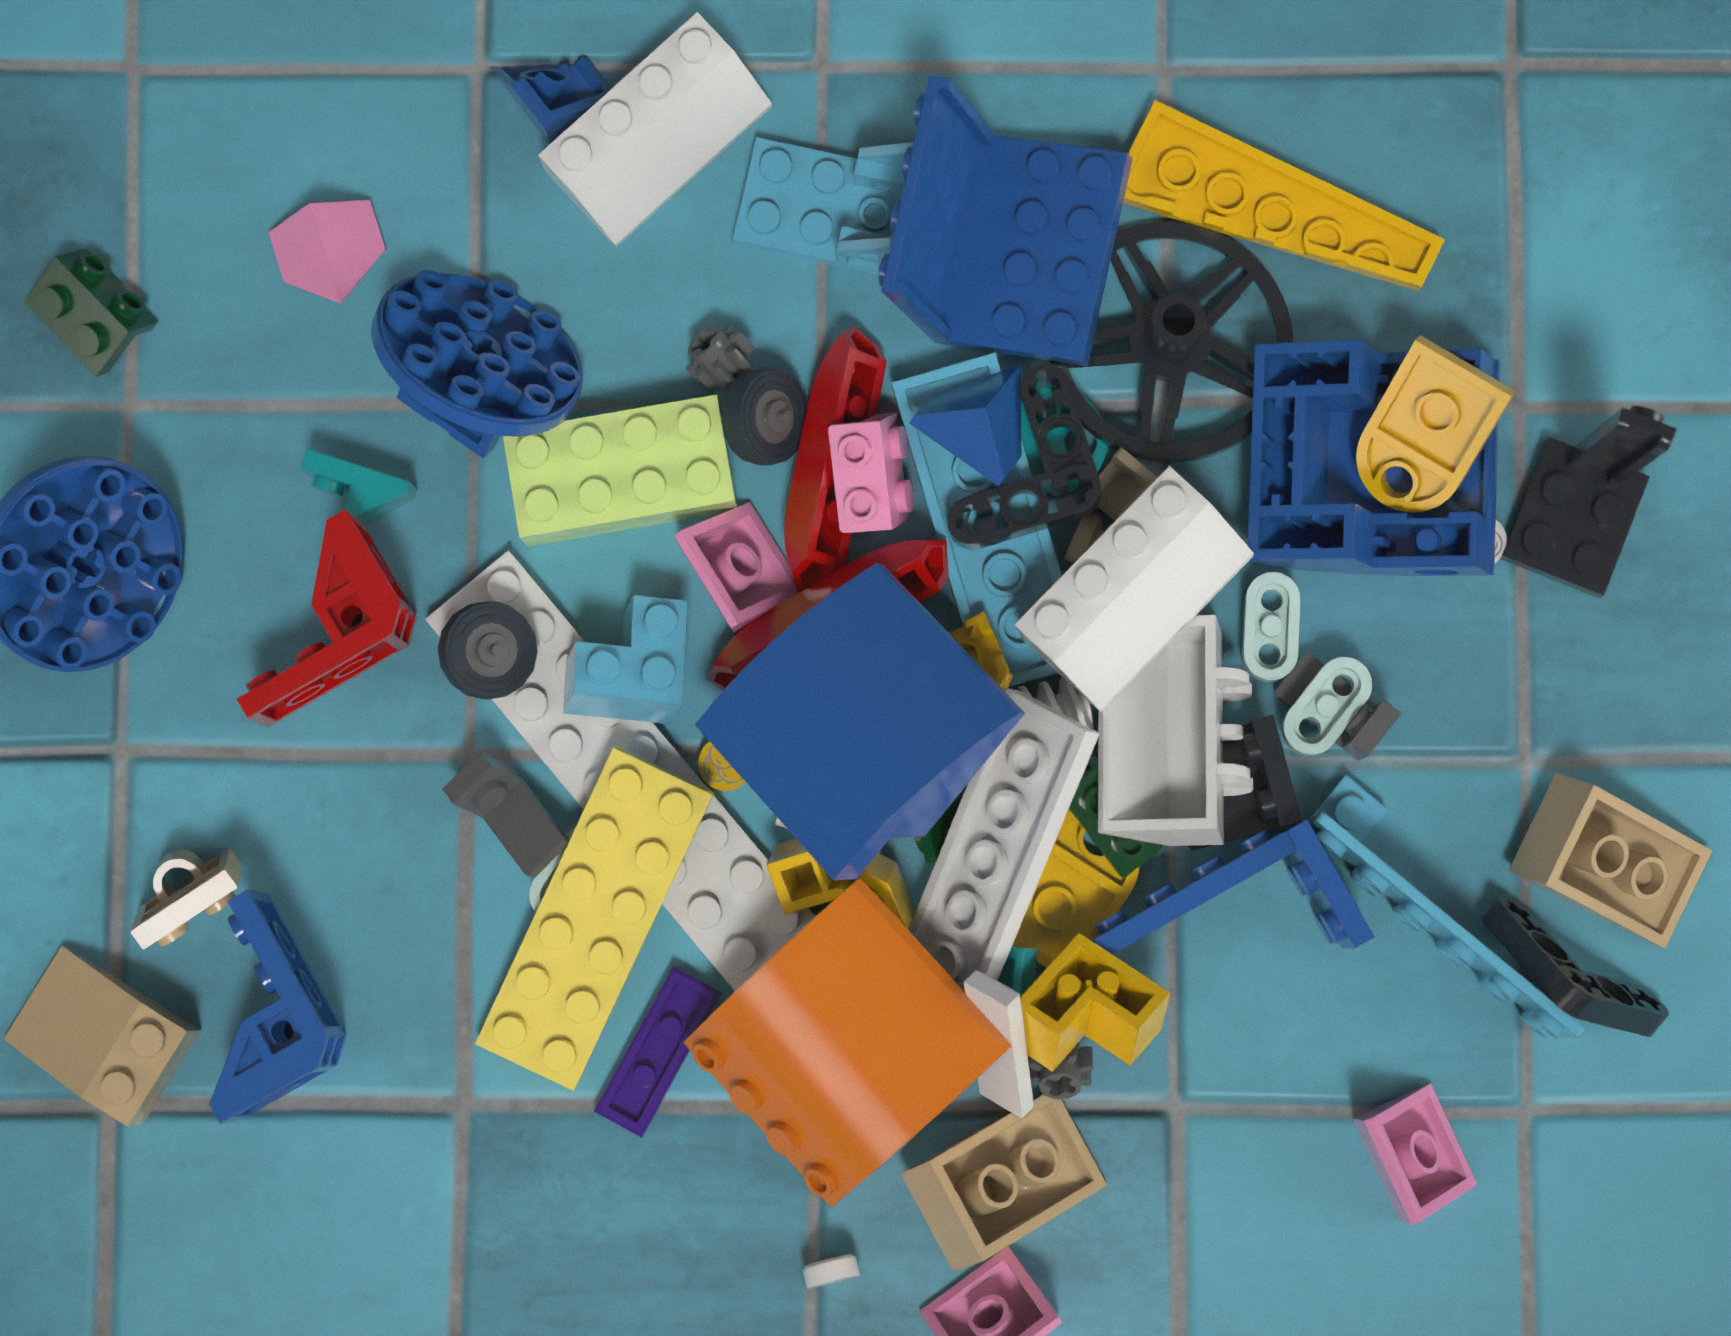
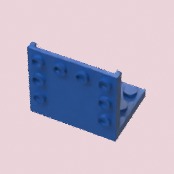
[878,76,1133,366]

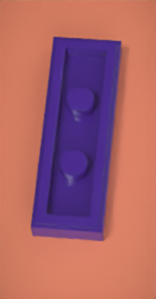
[594,966,722,1138]

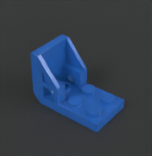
[209,890,347,1124]

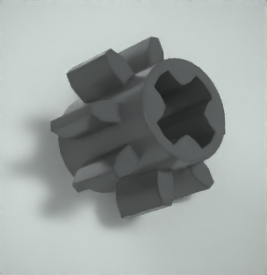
[686,324,755,392]
[1028,1041,1093,1099]

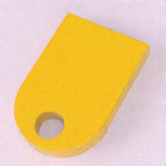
[1356,335,1516,513]
[1012,810,1139,968]

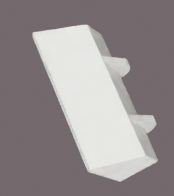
[1098,615,1253,846]

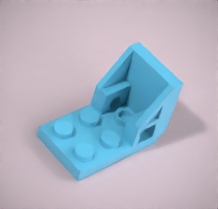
[733,137,914,275]

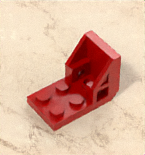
[237,509,417,727]

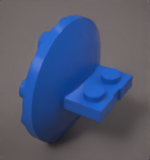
[371,270,583,458]
[0,456,183,672]

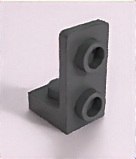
[1275,653,1402,761]
[442,751,569,878]

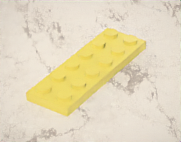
[475,746,714,1091]

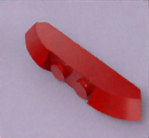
[784,326,887,592]
[707,540,949,690]

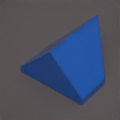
[490,57,611,145]
[909,364,1022,486]

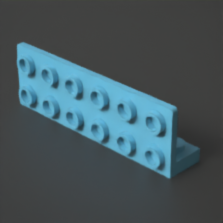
[1307,775,1585,1039]

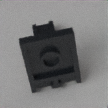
[1501,405,1677,598]

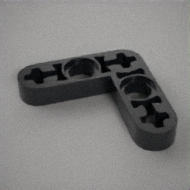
[947,363,1101,550]
[1482,895,1669,1037]

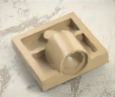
[130,848,242,950]

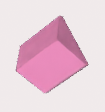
[674,502,800,635]
[1353,1083,1478,1225]
[919,1246,1062,1336]

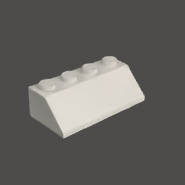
[538,12,773,248]
[1015,466,1254,713]

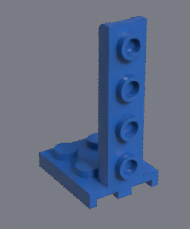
[1091,820,1375,955]

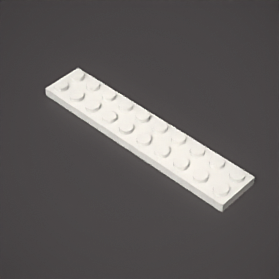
[425,550,815,991]

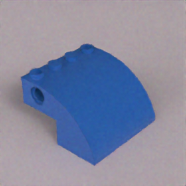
[1248,339,1500,576]

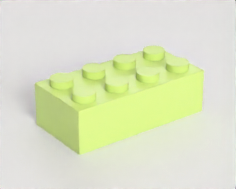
[503,395,737,547]

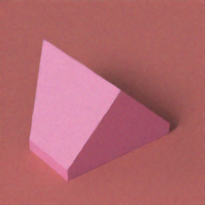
[268,200,387,304]

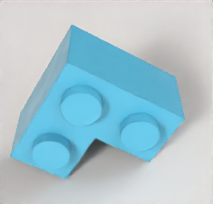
[563,595,688,724]

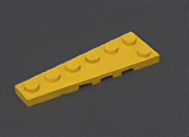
[1123,100,1445,291]

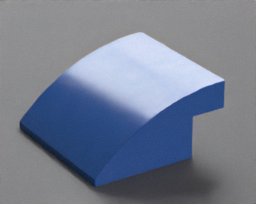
[695,563,1025,880]

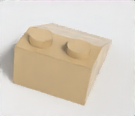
[1508,773,1712,949]
[3,945,202,1127]
[900,1094,1107,1272]

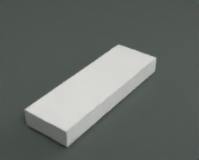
[964,970,1034,1119]

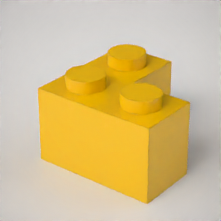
[1020,933,1170,1072]

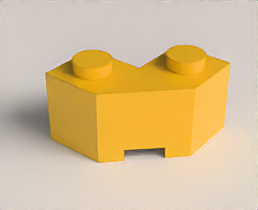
[766,839,915,930]

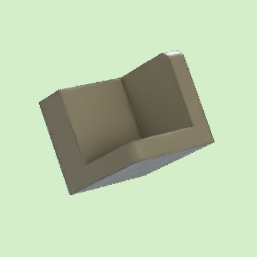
[1082,447,1158,524]

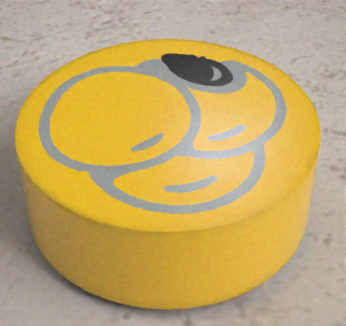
[698,741,746,792]

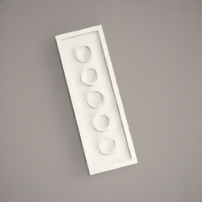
[909,688,1100,992]

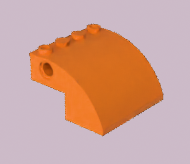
[683,877,1012,1208]

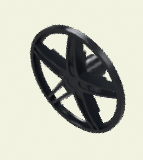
[1047,222,1293,463]

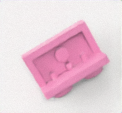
[828,413,914,533]

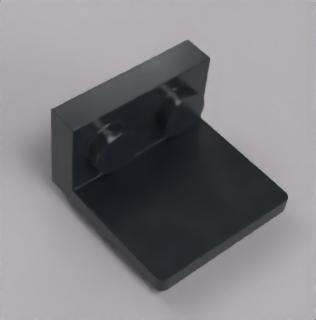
[1188,714,1302,851]

